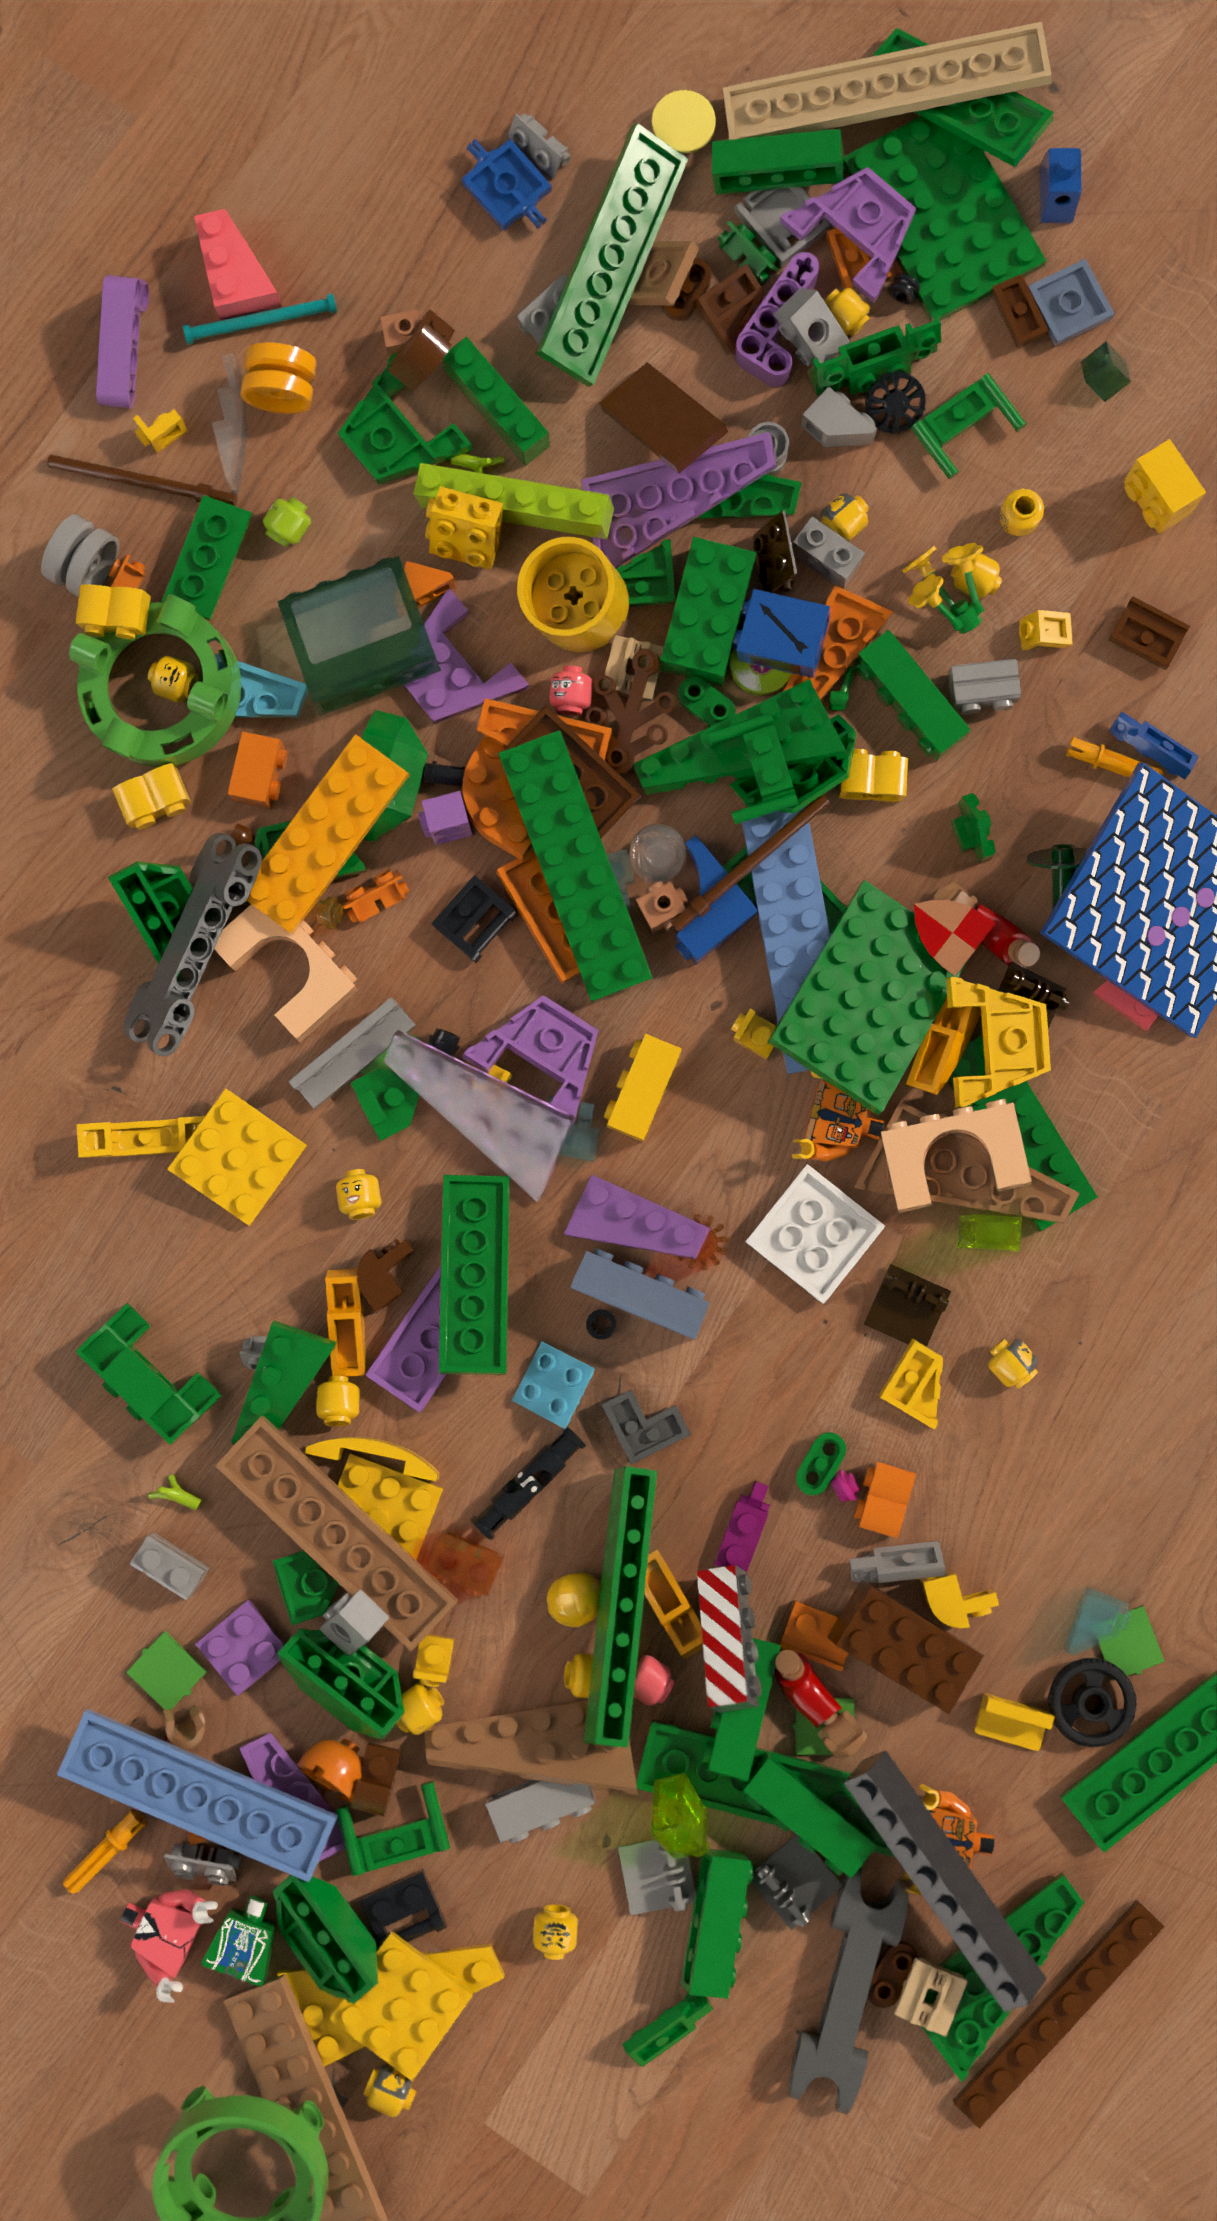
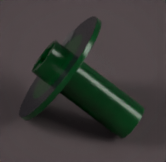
[1027,844,1088,911]

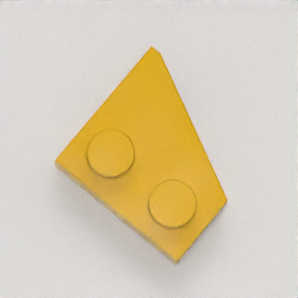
[878,1339,943,1430]

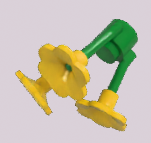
[902,542,984,634]

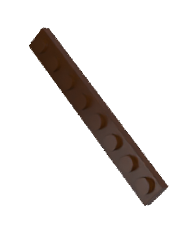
[953,1900,1165,2129]

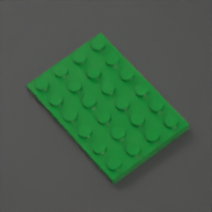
[843,116,1047,322]
[767,880,968,1115]

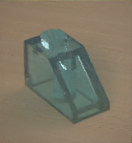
[1064,1586,1131,1655]

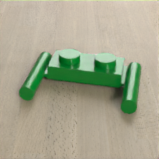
[911,373,1027,480]
[708,712,799,825]
[335,1781,451,1876]

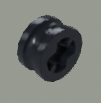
[888,273,921,304]
[586,1309,616,1340]

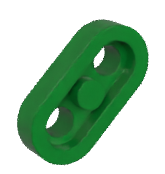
[678,677,736,727]
[795,1432,846,1495]

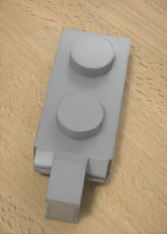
[849,1541,945,1583]

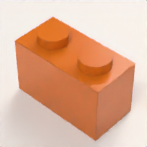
[227,731,288,809]

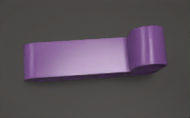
[735,252,819,387]
[96,275,149,409]

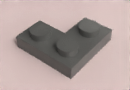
[602,1389,691,1465]

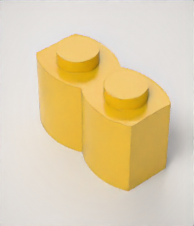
[75,584,151,639]
[838,749,908,802]
[112,763,191,830]

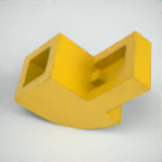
[919,1571,999,1628]

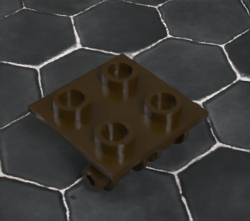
[753,510,797,593]
[998,962,1069,1029]
[864,1264,951,1347]

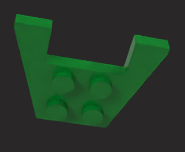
[338,353,473,485]

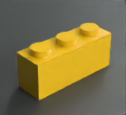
[604,1033,682,1142]

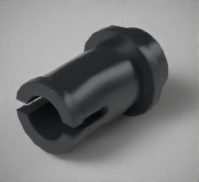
[424,761,465,787]

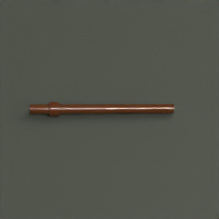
[48,454,237,506]
[670,795,830,932]

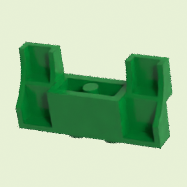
[809,313,941,396]
[75,1303,223,1445]

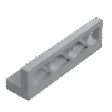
[288,998,417,1109]

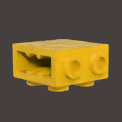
[425,486,503,570]

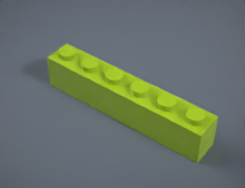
[413,463,614,539]

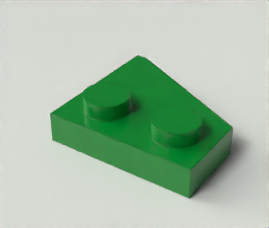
[616,539,675,607]

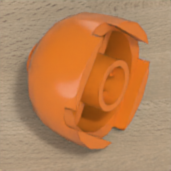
[297,1738,363,1804]

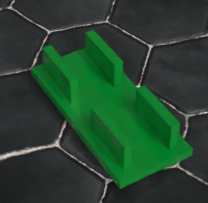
[161,495,252,621]

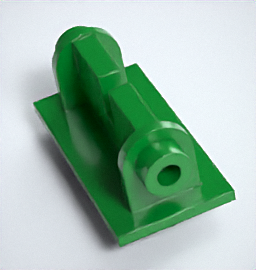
[717,221,780,285]

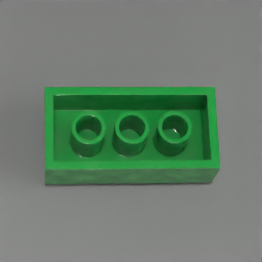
[660,536,757,686]

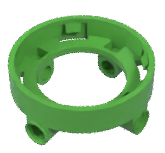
[69,594,241,767]
[152,2085,329,2221]

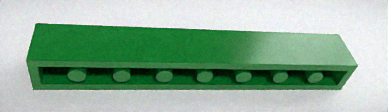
[584,1466,657,1748]

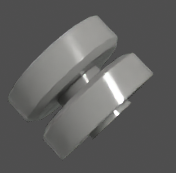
[41,514,120,597]

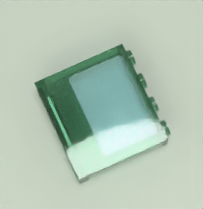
[277,556,441,716]

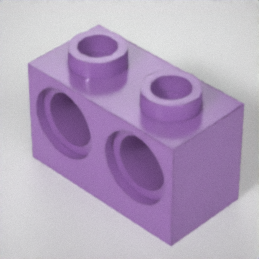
[418,791,473,846]

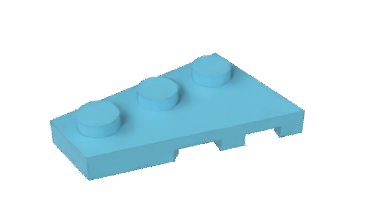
[215,654,309,718]

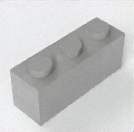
[486,1780,596,1844]

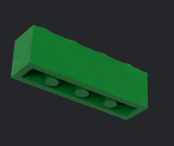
[712,129,843,194]
[442,336,550,466]
[855,629,971,761]
[702,1638,781,1781]
[742,1752,877,1879]
[680,1848,753,1999]

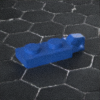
[1109,712,1198,780]

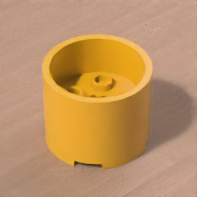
[517,537,629,653]

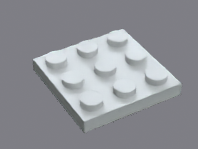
[745,1164,885,1304]

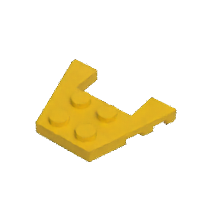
[946,977,1051,1108]

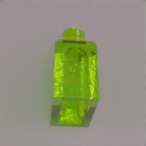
[957,1214,1022,1253]
[651,1773,709,1859]

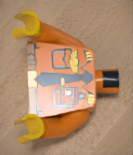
[792,1071,884,1162]
[905,1784,994,1895]

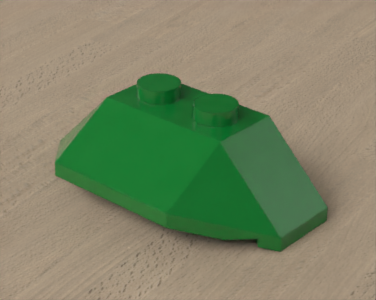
[361,710,428,842]
[730,714,856,814]
[107,861,207,977]
[277,1629,405,1740]
[273,1875,378,2005]

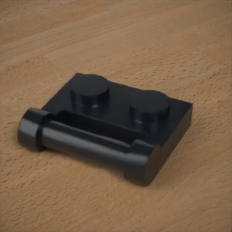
[431,875,519,964]
[360,1869,447,1947]

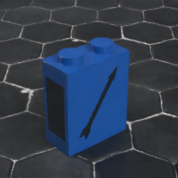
[733,589,831,678]

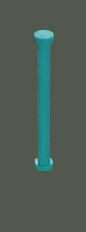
[183,293,338,345]

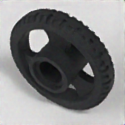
[1048,1658,1137,1747]

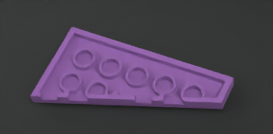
[581,432,777,569]

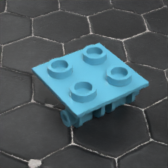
[512,1341,595,1429]

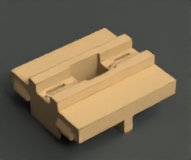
[602,635,664,702]
[894,1957,967,2036]

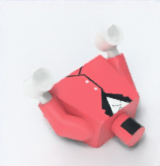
[120,1889,217,2003]

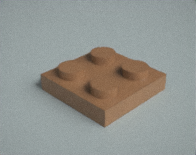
[628,241,699,306]

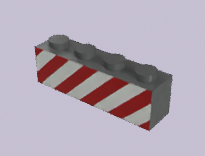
[697,1565,761,1712]

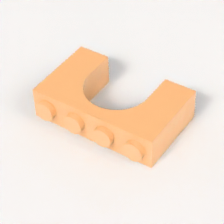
[214,904,359,1043]
[881,1099,1032,1213]

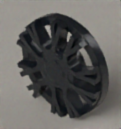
[865,371,926,434]

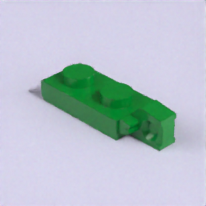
[622,1994,713,2067]

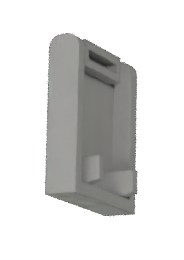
[734,187,832,269]

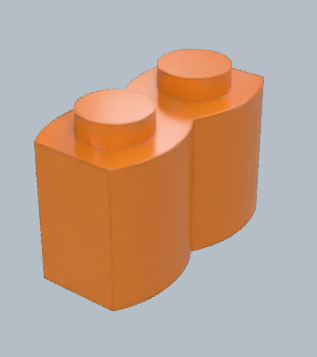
[853,1461,916,1539]

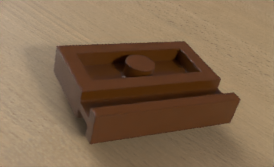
[1109,596,1190,670]

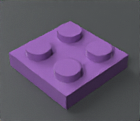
[196,1599,285,1696]

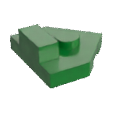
[951,793,996,864]
[350,1068,424,1141]
[272,1550,339,1626]

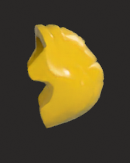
[546,1572,601,1628]

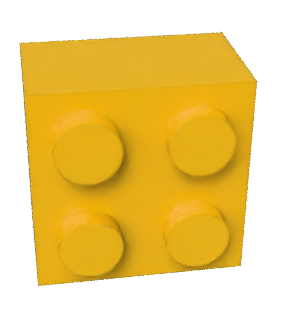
[1124,439,1206,534]

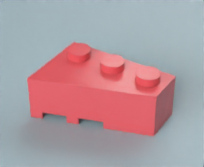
[194,209,282,321]

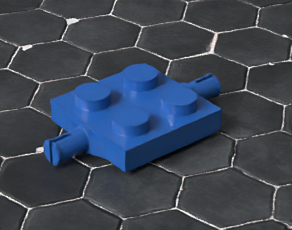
[462,139,552,231]

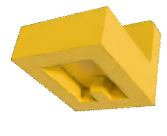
[132,409,188,454]
[1019,610,1073,651]
[731,1008,776,1060]
[413,1634,455,1687]

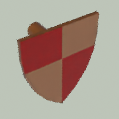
[914,900,995,976]

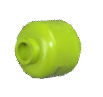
[263,496,311,547]

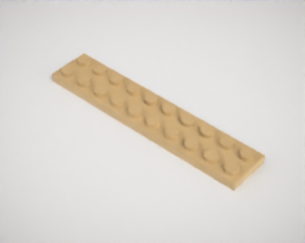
[723,22,1052,140]

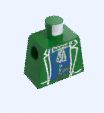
[201,1895,276,1987]

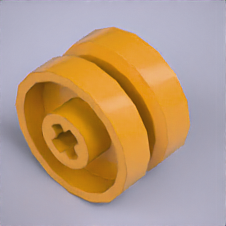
[240,342,317,414]

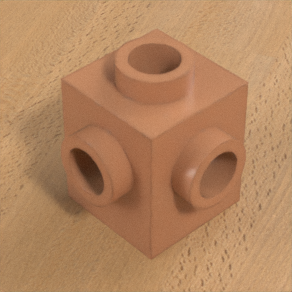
[636,881,689,934]

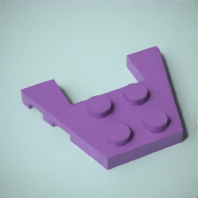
[780,167,916,303]
[393,589,529,724]
[463,995,598,1128]

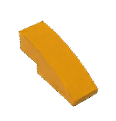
[906,998,981,1095]
[325,1268,366,1376]
[644,1549,703,1660]

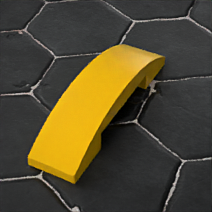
[77,1116,205,1158]
[305,1437,440,1481]

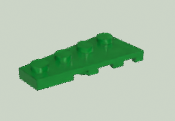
[695,474,802,519]
[231,1320,337,1445]

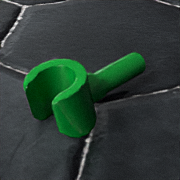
[828,667,855,711]

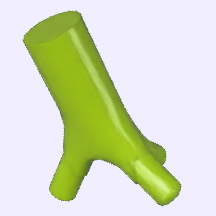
[451,454,504,474]
[148,1474,202,1511]

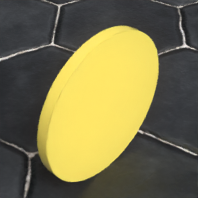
[652,90,716,153]

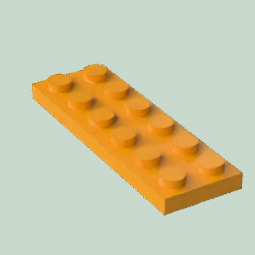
[246,734,410,934]

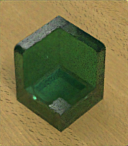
[1081,341,1131,402]

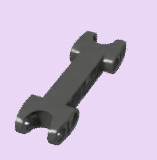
[123,833,262,1057]
[789,1868,909,2114]

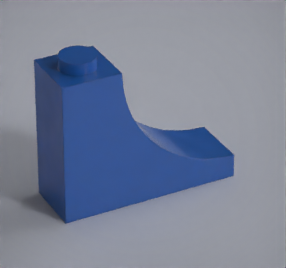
[675,835,758,965]

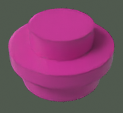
[831,1470,861,1503]

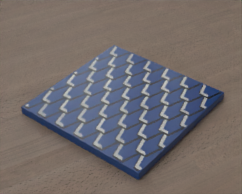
[1039,763,1217,1038]

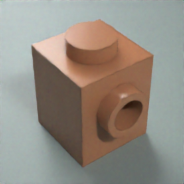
[380,309,420,358]

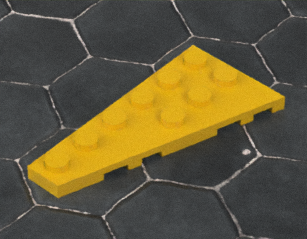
[277,1943,505,2066]

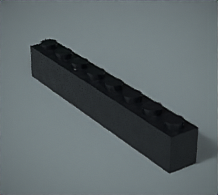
[844,1750,1047,2012]

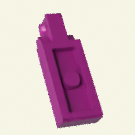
[714,1481,770,1574]

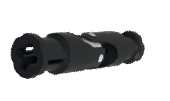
[471,1426,586,1540]

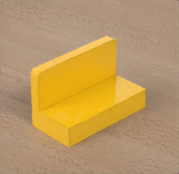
[974,1693,1054,1751]

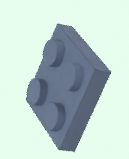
[1028,258,1115,347]

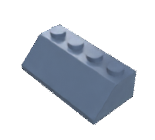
[570,1248,710,1340]

